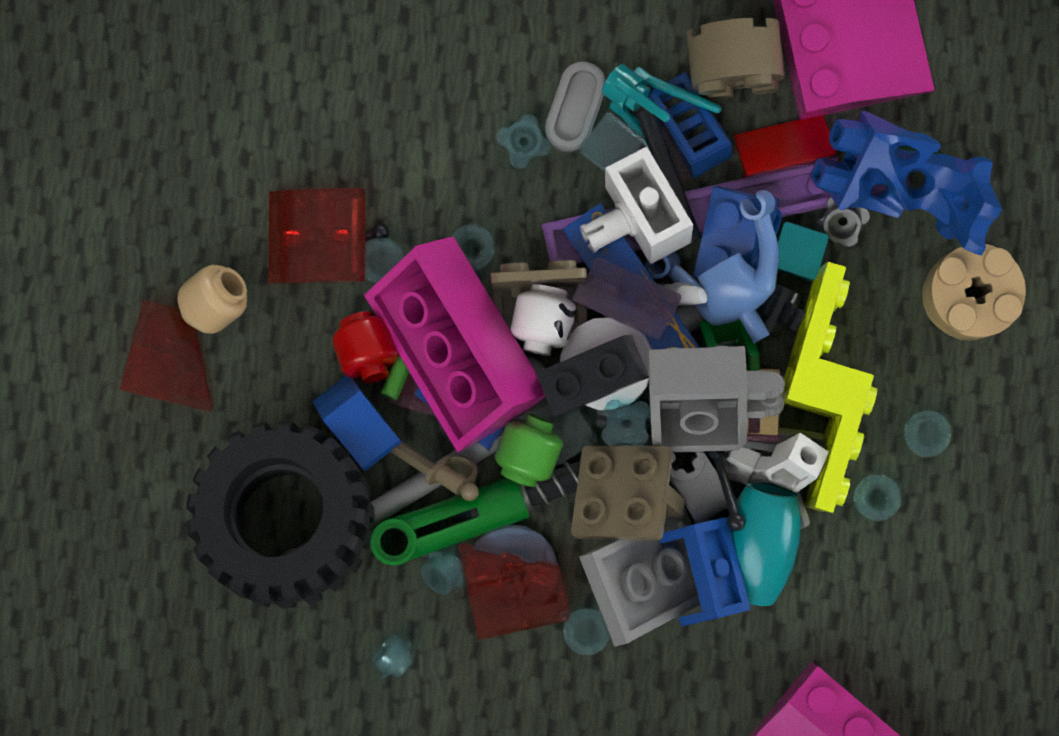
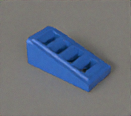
[648,72,732,178]

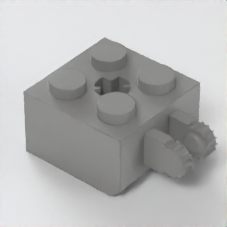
[648,346,785,452]

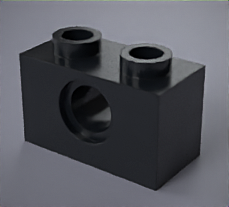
[536,334,649,417]

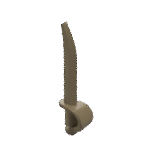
[390,441,479,501]

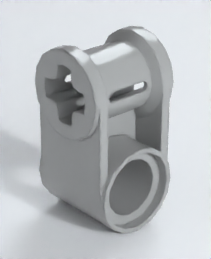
[670,451,737,524]

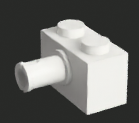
[579,146,693,264]

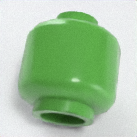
[495,413,563,487]

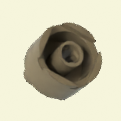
[686,18,785,100]

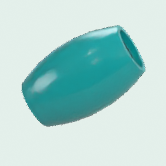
[729,482,801,606]

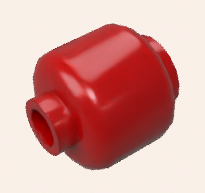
[332,311,399,384]

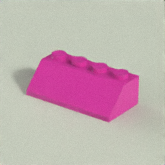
[364,236,546,452]

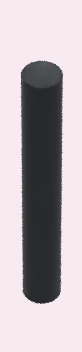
[635,110,702,242]

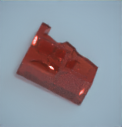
[120,299,213,412]
[458,543,570,640]

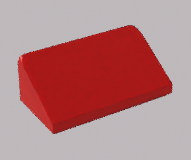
[733,115,837,178]

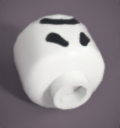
[511,284,576,356]

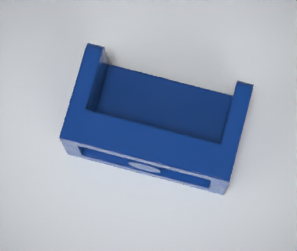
[659,517,751,627]

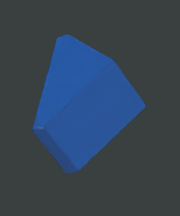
[312,375,402,471]

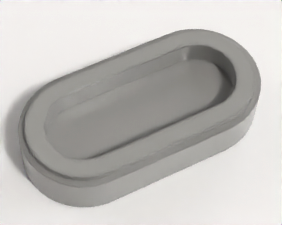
[545,62,606,152]

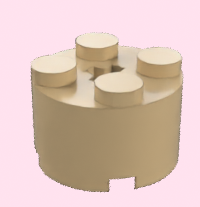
[922,244,1026,340]

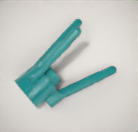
[601,64,722,148]

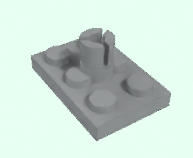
[579,508,700,646]

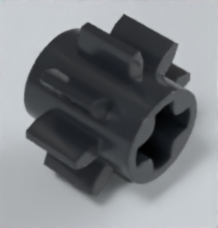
[756,284,806,339]

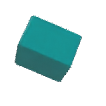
[777,222,829,282]

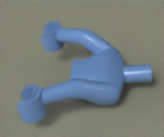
[645,190,779,343]

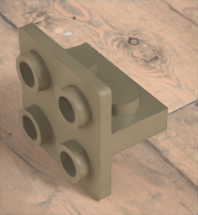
[571,446,685,540]

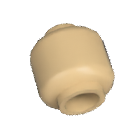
[178,264,247,334]

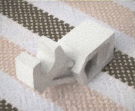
[713,433,829,493]

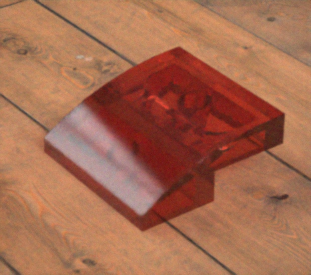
[269,188,365,284]

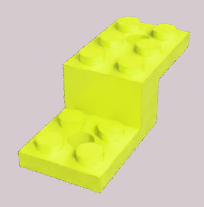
[781,262,877,513]

